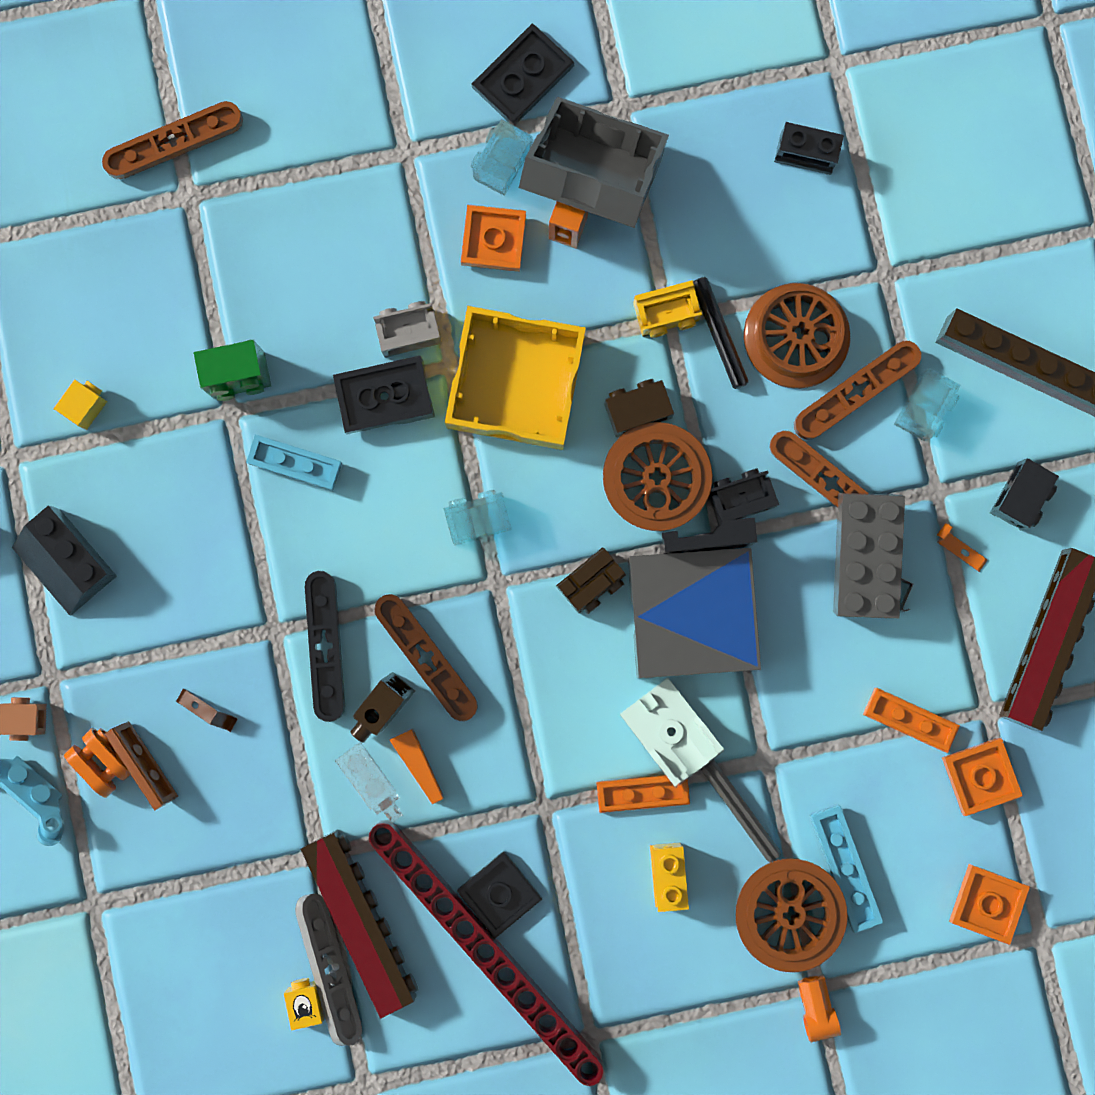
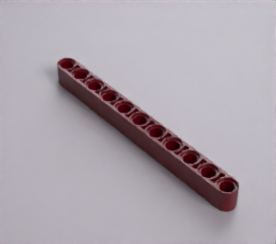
[369,820,603,1086]

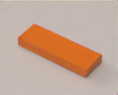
[863,688,960,753]
[596,775,690,813]

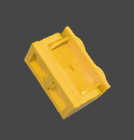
[633,280,702,338]
[650,843,689,912]

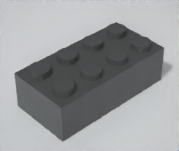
[833,493,905,619]

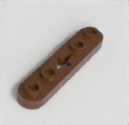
[375,594,478,721]

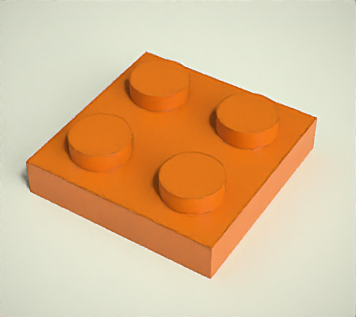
[461,205,526,272]
[942,738,1023,816]
[949,864,1030,945]

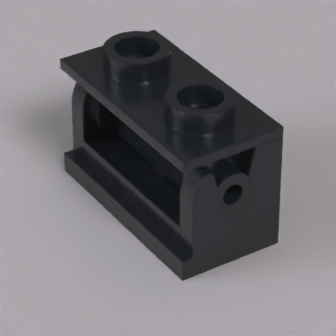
[774,122,844,175]
[990,458,1059,531]
[709,468,780,526]

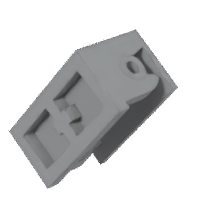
[373,301,442,357]

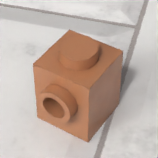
[0,697,47,741]

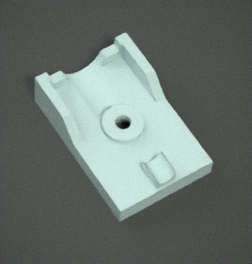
[620,678,724,788]

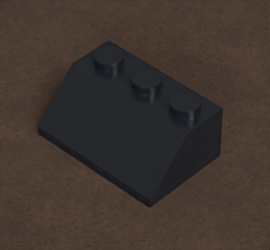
[12,505,117,615]

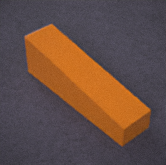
[390,729,444,804]

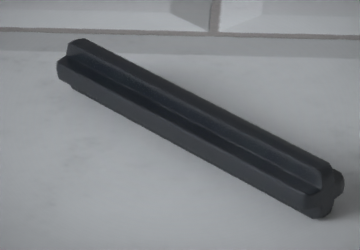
[693,277,749,389]

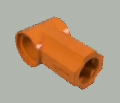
[798,975,841,1043]

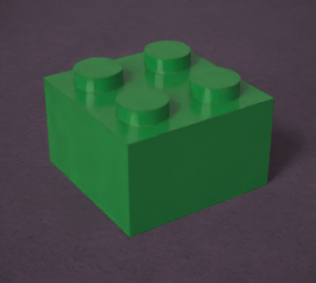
[193,339,271,401]

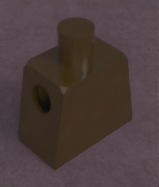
[350,672,415,743]

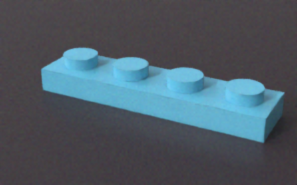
[810,805,883,933]

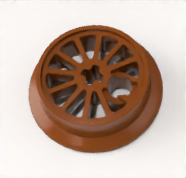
[744,283,850,388]
[603,422,712,531]
[736,859,847,972]

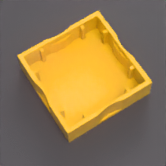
[445,306,586,450]

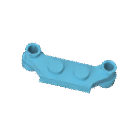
[0,756,63,846]

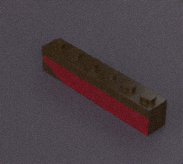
[935,308,1095,417]
[999,548,1095,731]
[300,829,418,1019]

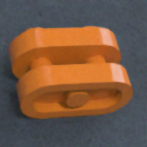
[64,728,131,798]

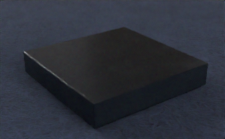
[457,851,542,938]

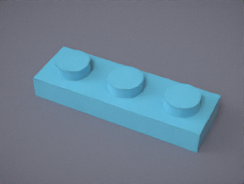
[246,434,342,491]

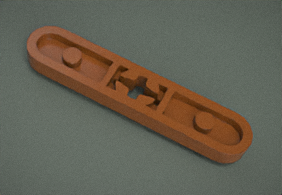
[102,101,243,179]
[794,341,921,440]
[769,431,869,508]

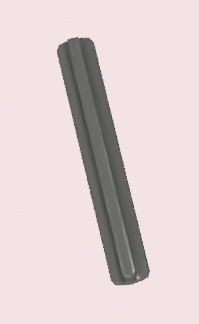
[701,759,781,862]

